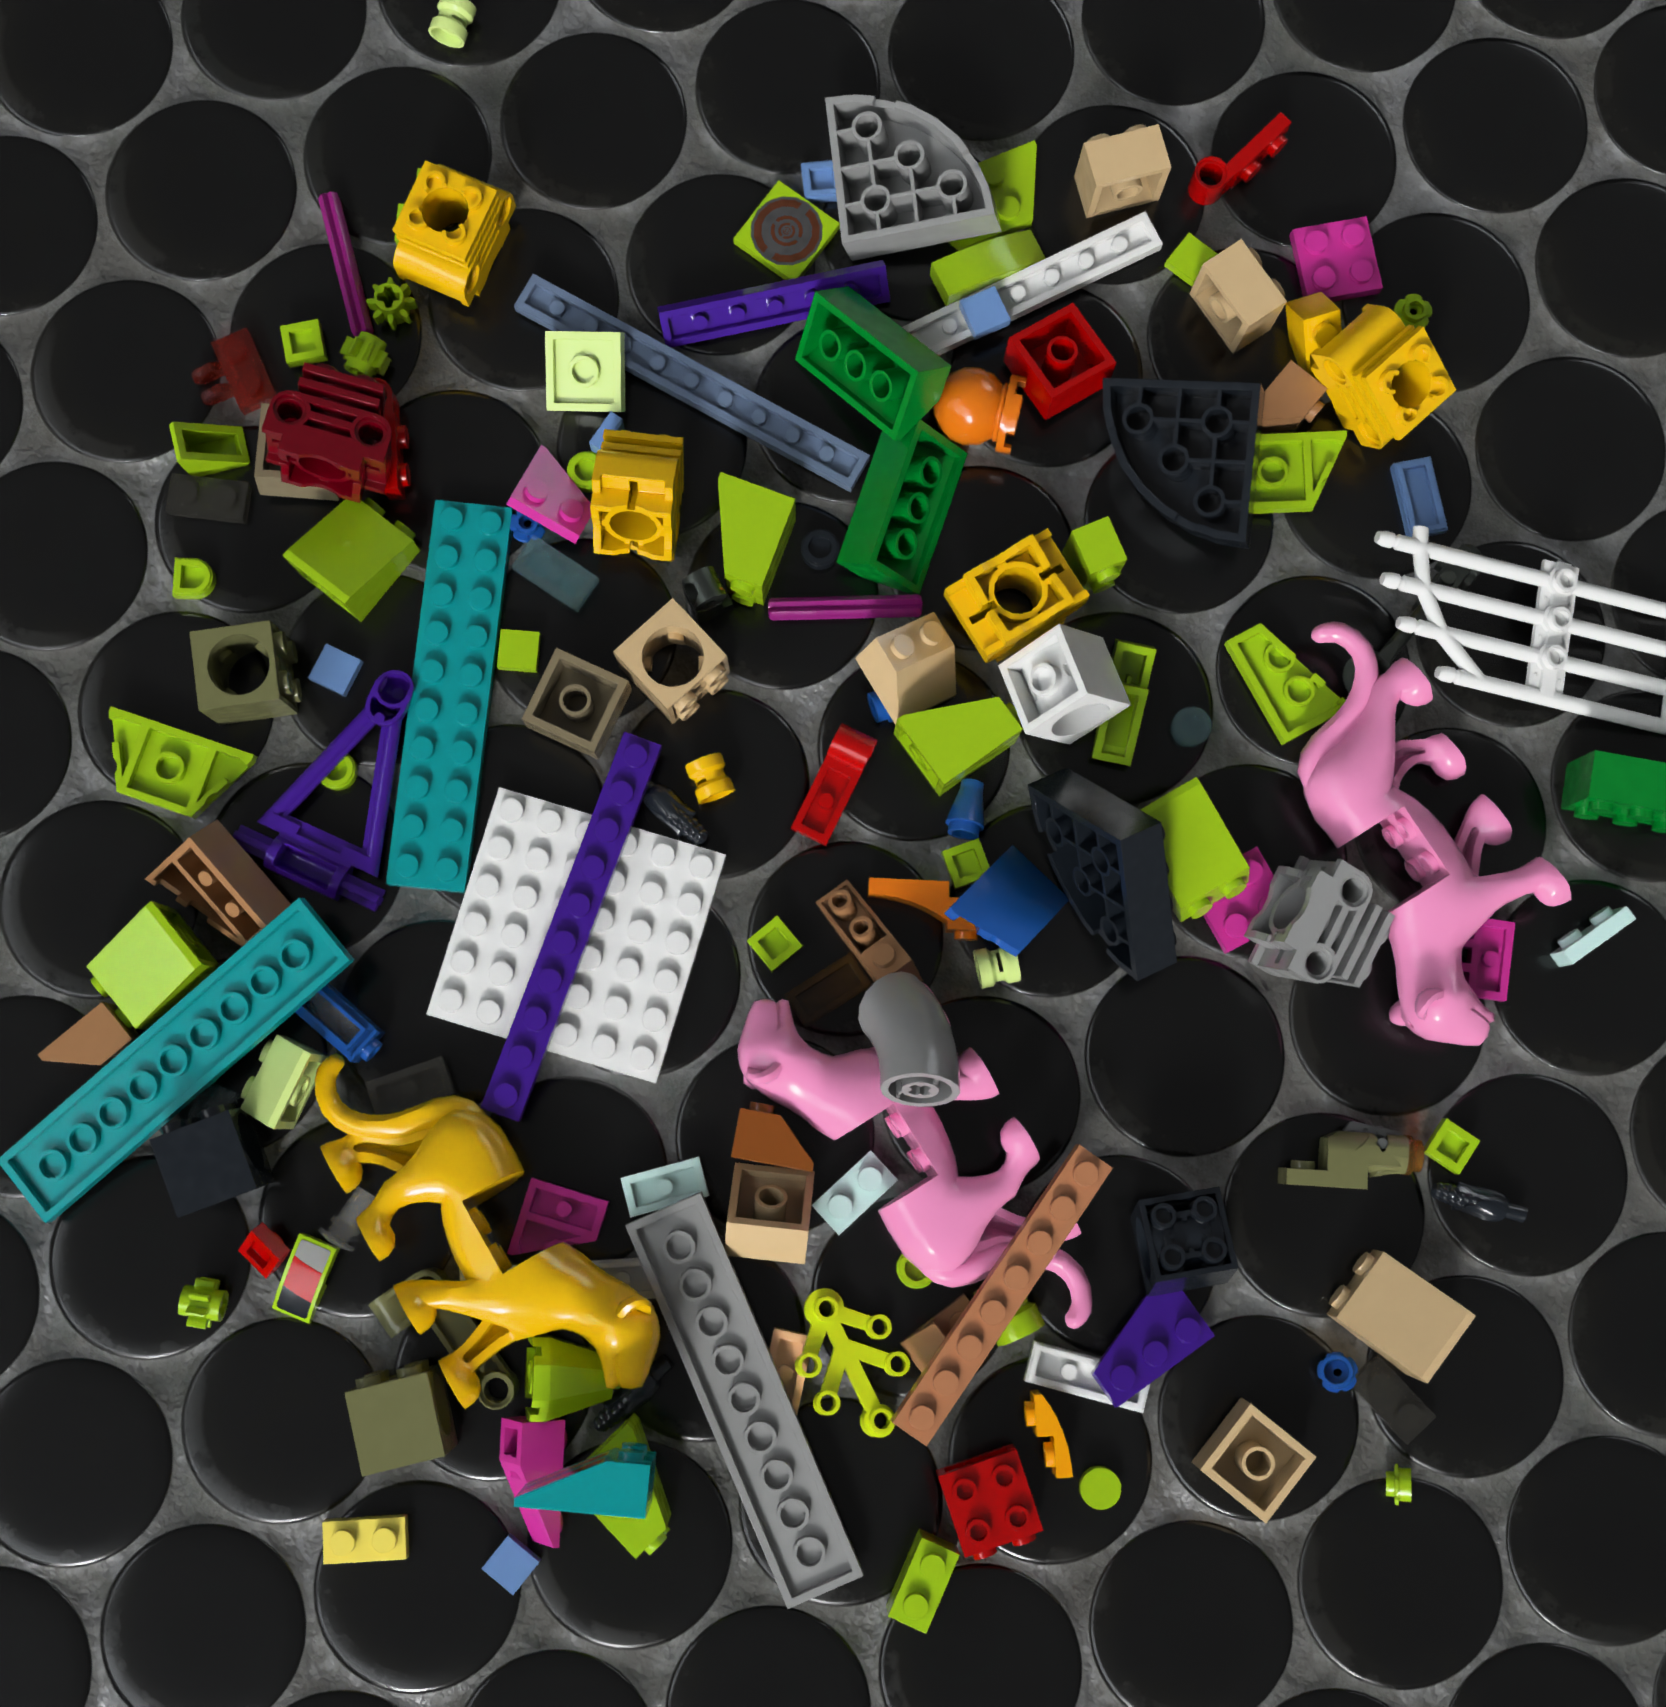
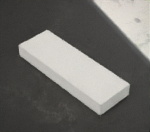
[1023,1340,1150,1413]

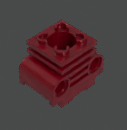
[262,362,392,503]

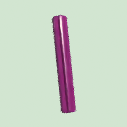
[318,191,374,337]
[768,594,922,621]

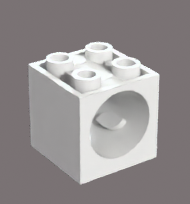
[998,624,1131,745]

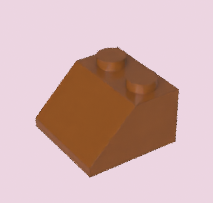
[731,1101,814,1172]

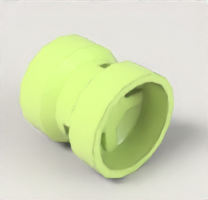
[428,0,477,48]
[973,947,1021,989]

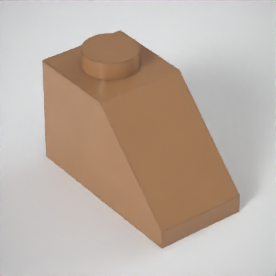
[1261,360,1327,432]
[38,1002,140,1066]

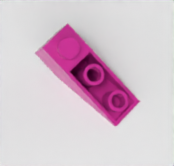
[499,1416,567,1548]

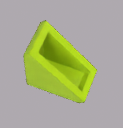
[169,422,250,478]

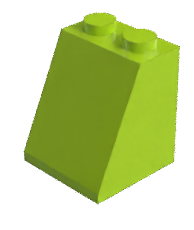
[718,472,796,606]
[283,497,420,622]
[894,697,1023,796]
[1140,777,1250,922]
[86,901,220,1030]
[587,1413,672,1559]

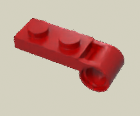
[1188,112,1292,205]
[374,378,410,500]
[791,723,878,846]

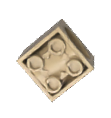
[613,598,730,724]

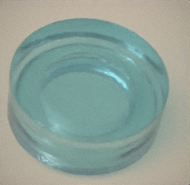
[1171,707,1212,747]

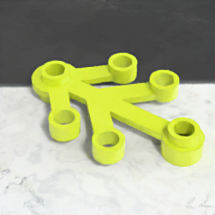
[795,1288,910,1438]

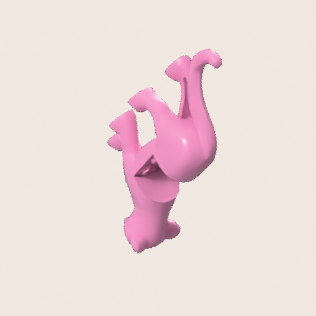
[1297,621,1571,1046]
[737,982,1093,1329]

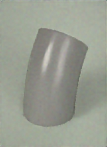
[858,971,960,1107]

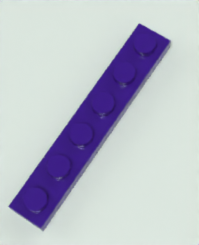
[657,260,891,348]

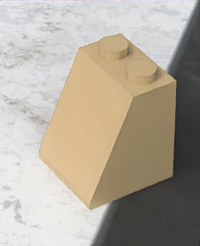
[1327,1249,1476,1384]

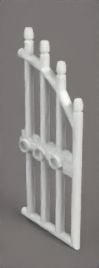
[1374,526,1666,735]

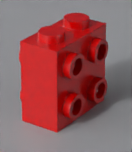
[936,1443,1044,1560]

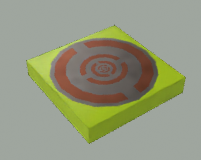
[733,180,840,280]

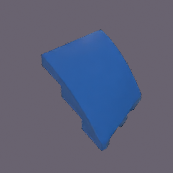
[944,845,1069,957]

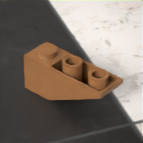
[816,879,923,982]

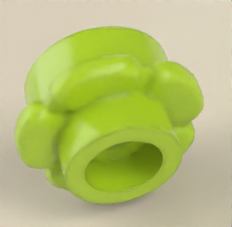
[1394,294,1432,329]
[1386,1463,1412,1506]

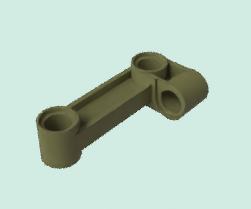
[368,1267,519,1410]

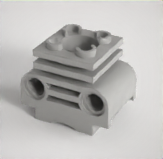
[1244,856,1395,988]

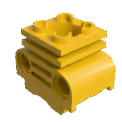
[392,160,516,307]
[1310,304,1456,449]
[590,429,684,562]
[944,528,1090,663]

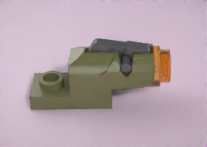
[1278,1121,1424,1190]

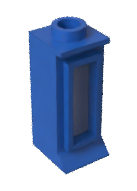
[295,983,385,1063]

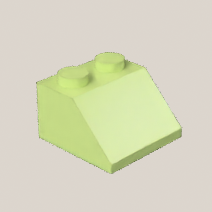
[240,1034,328,1129]

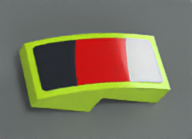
[272,1233,340,1324]

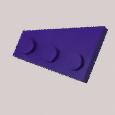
[1091,1291,1215,1408]

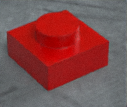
[238,1222,291,1279]

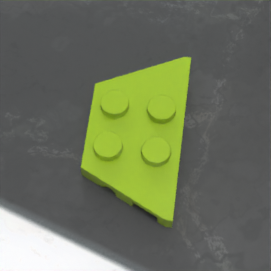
[948,140,1037,251]
[1253,430,1347,514]
[109,706,258,819]

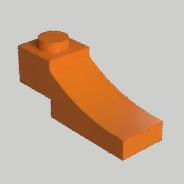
[867,878,978,941]

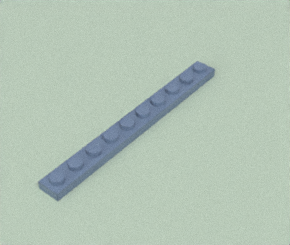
[514,274,870,492]

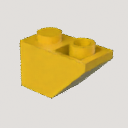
[1285,292,1342,380]

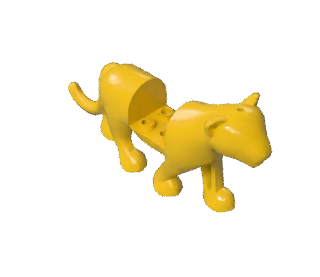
[315,1053,660,1409]

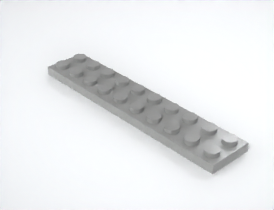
[625,1191,864,1609]

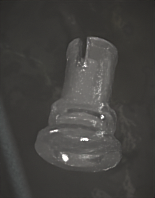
[318,1186,375,1252]

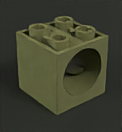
[190,620,302,725]
[344,1359,458,1477]

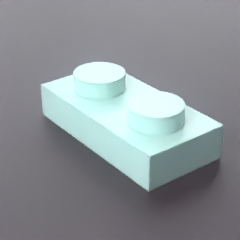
[1550,906,1636,967]
[812,1150,898,1235]
[620,1156,710,1218]

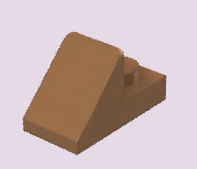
[900,1293,970,1373]

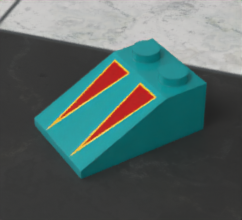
[513,1442,657,1519]

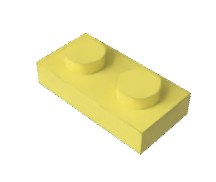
[322,1514,409,1565]

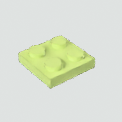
[545,331,625,412]

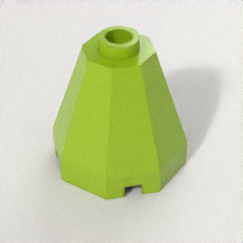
[524,1333,620,1422]

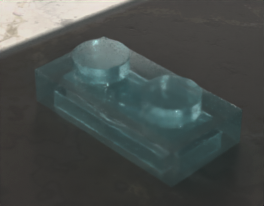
[512,535,599,613]

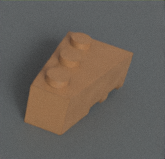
[145,819,291,947]

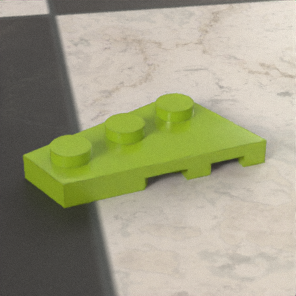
[1224,623,1346,745]

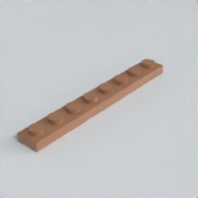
[890,1144,1113,1446]

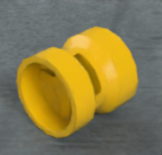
[685,753,735,804]

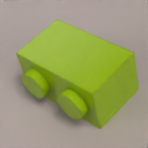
[1062,516,1127,594]
[886,1528,960,1634]

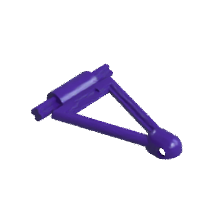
[232,670,415,912]

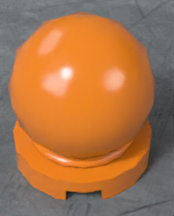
[933,367,1027,455]

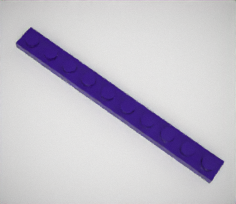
[480,732,662,1122]

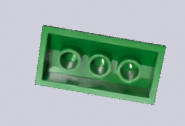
[795,286,951,441]
[836,420,968,594]

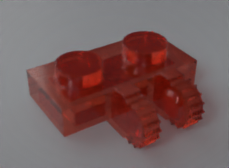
[191,327,277,415]

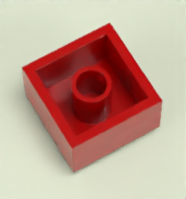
[1003,303,1117,420]

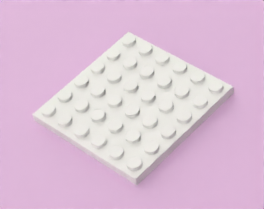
[426,787,727,1084]

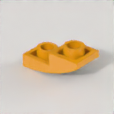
[1024,1389,1073,1478]

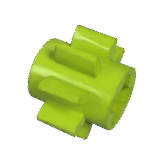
[366,277,418,330]
[339,331,392,377]
[178,1277,229,1330]

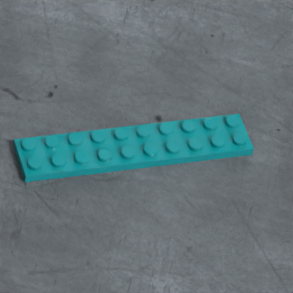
[386,500,515,893]
[0,898,355,1223]

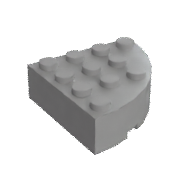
[825,94,1002,261]

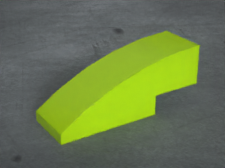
[930,230,1046,306]
[1092,639,1157,767]

